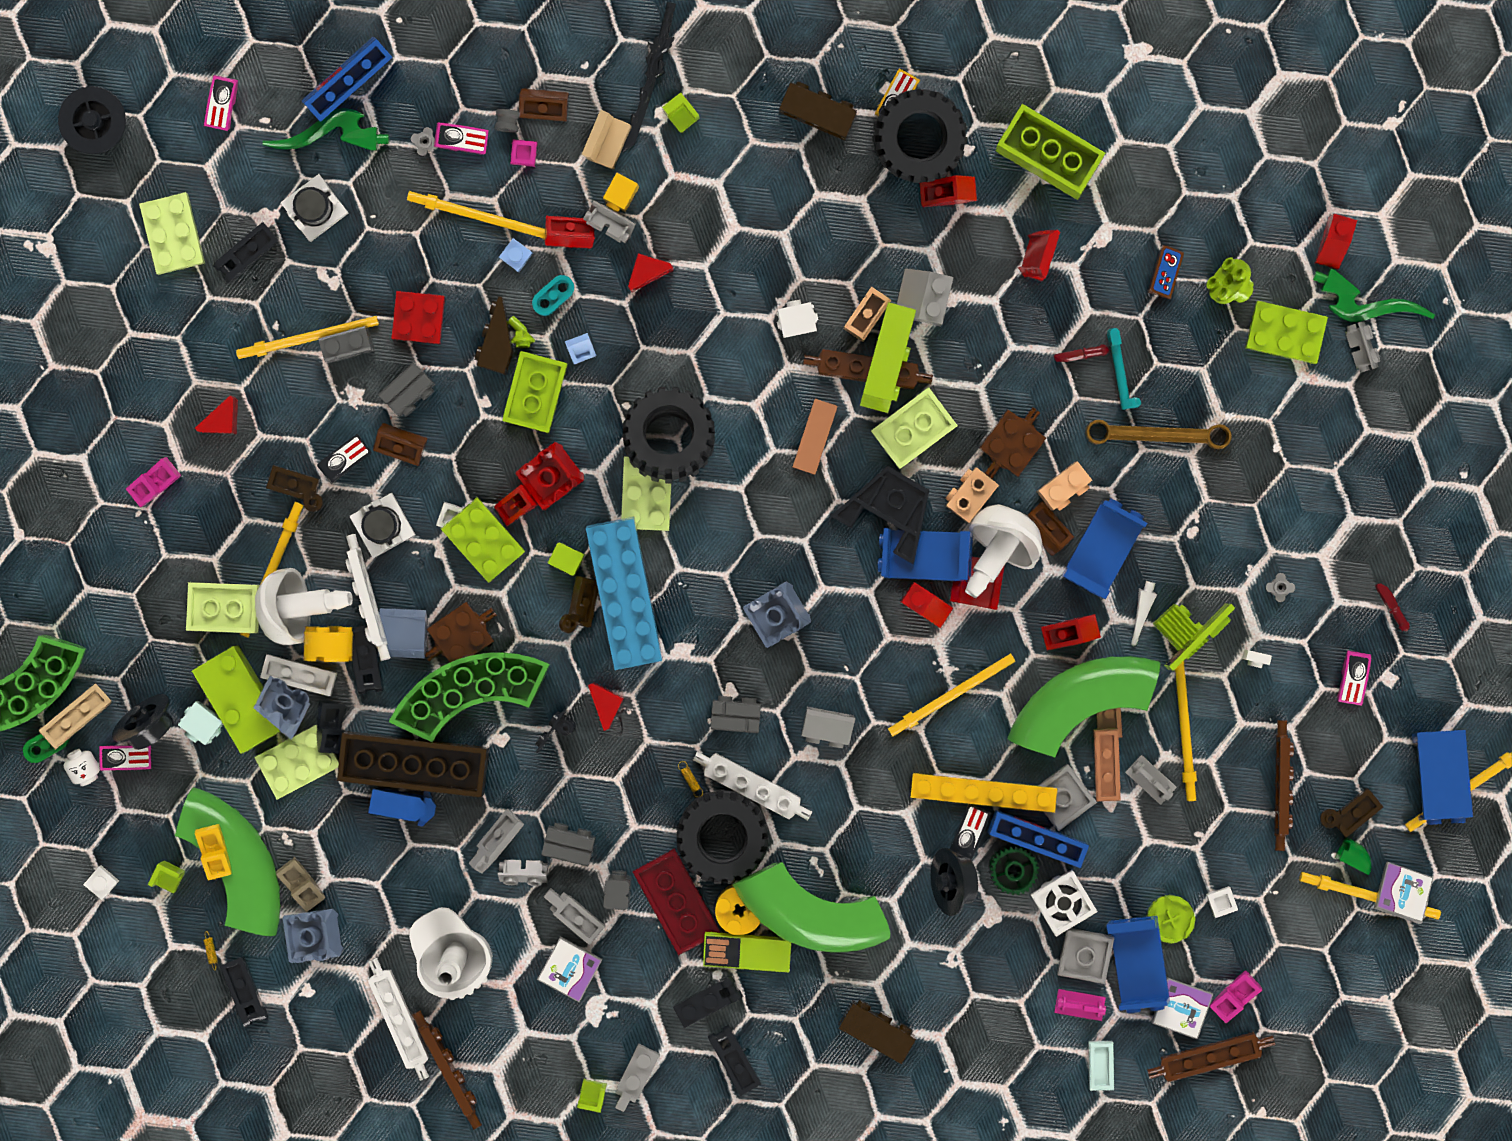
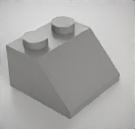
[897,269,953,327]
[801,706,855,748]

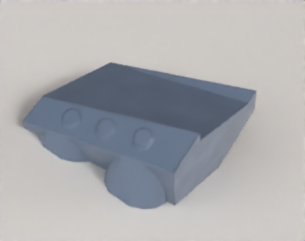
[743,581,811,648]
[378,608,428,659]
[254,676,310,740]
[283,909,343,963]

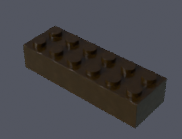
[337,731,489,797]

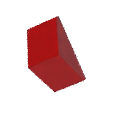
[628,254,674,292]
[195,395,238,434]
[494,485,538,526]
[588,683,624,731]

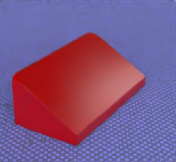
[545,216,595,249]

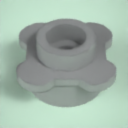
[411,127,438,156]
[1266,573,1295,602]

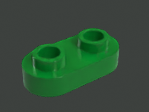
[23,734,70,763]

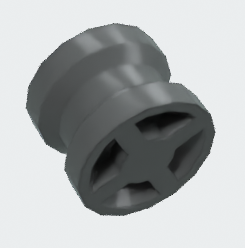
[494,109,520,133]

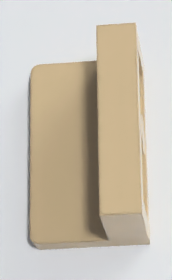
[582,110,631,169]

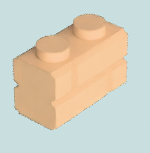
[843,287,891,342]

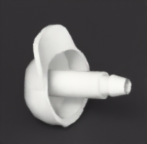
[965,504,1043,598]
[255,568,353,645]
[409,907,493,1000]

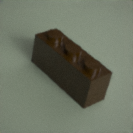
[779,82,857,141]
[838,999,916,1064]

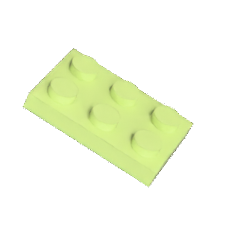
[139,192,205,275]
[871,387,958,469]
[621,457,671,531]
[186,582,260,633]
[255,725,339,799]

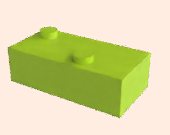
[995,104,1106,200]
[860,302,916,413]
[192,645,280,754]

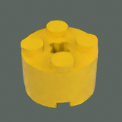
[304,626,353,662]
[715,885,760,935]

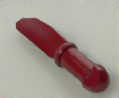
[1054,344,1109,362]
[1375,584,1410,632]

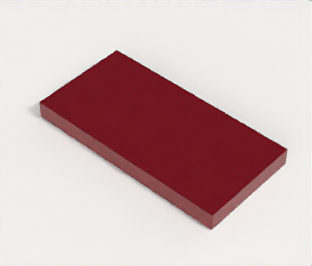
[632,848,721,956]

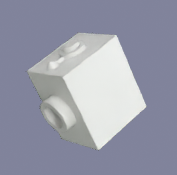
[776,300,818,338]

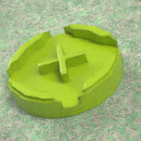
[1147,895,1195,944]

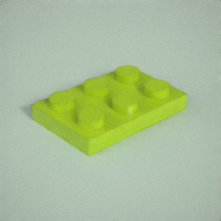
[1245,301,1328,364]
[502,351,568,433]
[441,497,525,583]

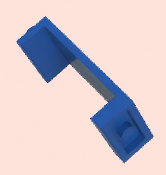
[1061,498,1148,599]
[878,528,973,582]
[1412,730,1473,825]
[1107,915,1170,1013]

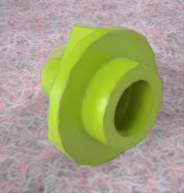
[508,316,535,348]

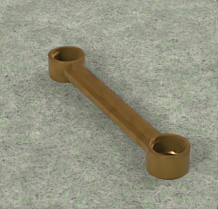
[1085,420,1231,449]

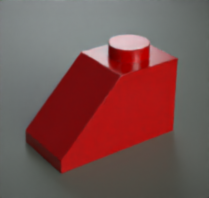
[920,175,977,207]
[1315,213,1358,270]
[900,582,953,628]
[1041,614,1101,650]

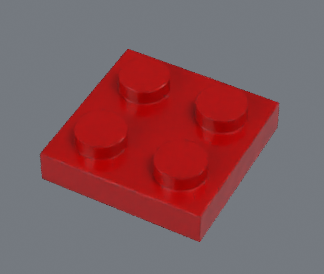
[391,291,445,344]

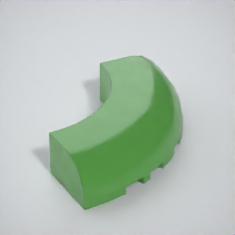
[0,635,86,731]
[389,653,550,742]
[1007,656,1160,757]
[175,787,281,936]
[732,862,890,952]

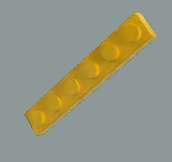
[911,773,1057,813]

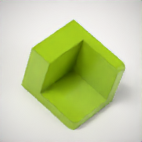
[662,92,700,133]
[548,542,586,576]
[148,861,185,893]
[577,1079,607,1113]

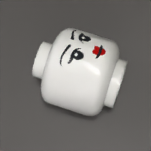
[64,749,100,786]

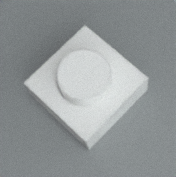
[436,502,463,527]
[1242,650,1272,668]
[84,866,119,900]
[1206,886,1238,918]

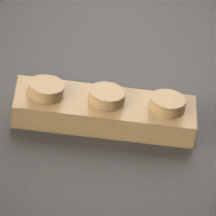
[39,683,112,750]

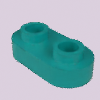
[532,275,575,316]

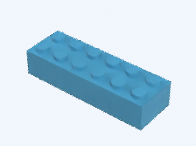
[586,517,663,670]

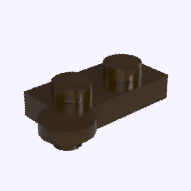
[266,465,323,512]
[559,576,598,633]
[1320,788,1383,838]

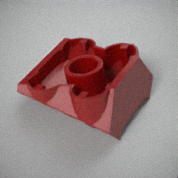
[1017,230,1060,281]
[516,442,584,510]
[950,556,1005,610]

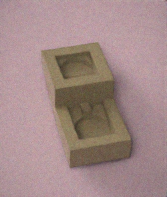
[276,857,325,913]

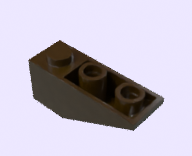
[474,296,514,375]

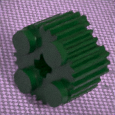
[988,844,1039,895]

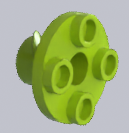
[1206,257,1254,304]

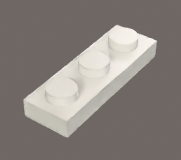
[260,654,337,696]

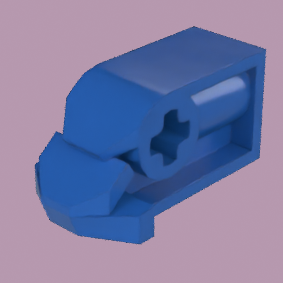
[368,787,436,826]

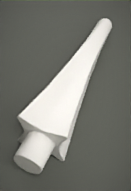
[1131,581,1157,646]

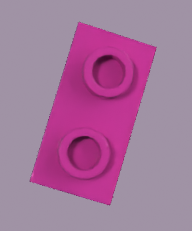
[1054,989,1106,1021]

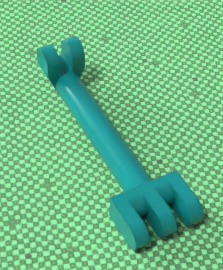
[1107,328,1141,410]

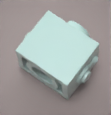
[178,701,223,745]

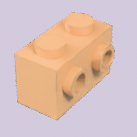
[1036,461,1092,511]
[945,467,999,523]

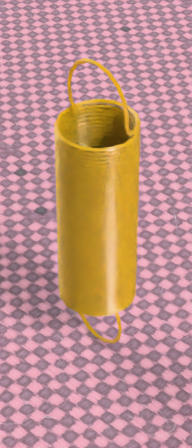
[678,761,703,797]
[203,931,218,970]

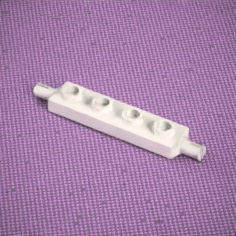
[346,534,391,661]
[693,751,812,821]
[368,958,429,1081]

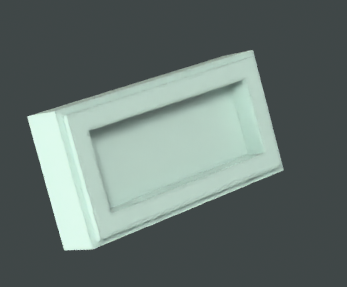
[1088,1041,1114,1091]

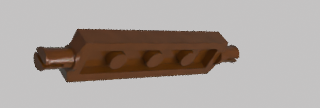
[803,349,933,389]
[1274,720,1294,851]
[412,1010,482,1130]
[1147,1032,1275,1082]

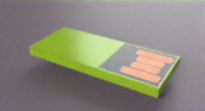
[1164,603,1235,671]
[703,932,791,972]

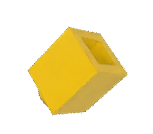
[603,173,639,213]

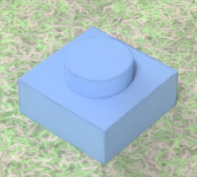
[499,238,533,272]
[565,333,596,364]

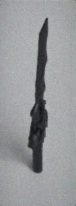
[622,2,676,152]

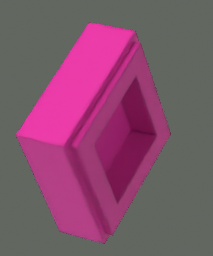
[511,139,538,167]

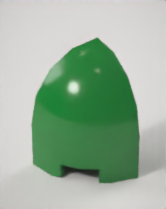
[1334,837,1372,875]

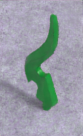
[262,108,390,151]
[1313,269,1435,322]

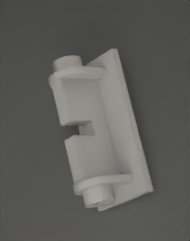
[583,200,635,243]
[1345,321,1380,373]
[1125,755,1177,805]
[498,860,548,886]

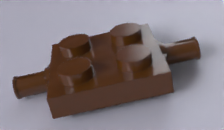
[979,407,1046,479]
[425,601,497,663]

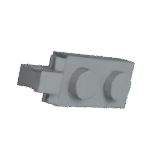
[469,809,524,873]
[544,888,606,945]
[615,1044,660,1112]

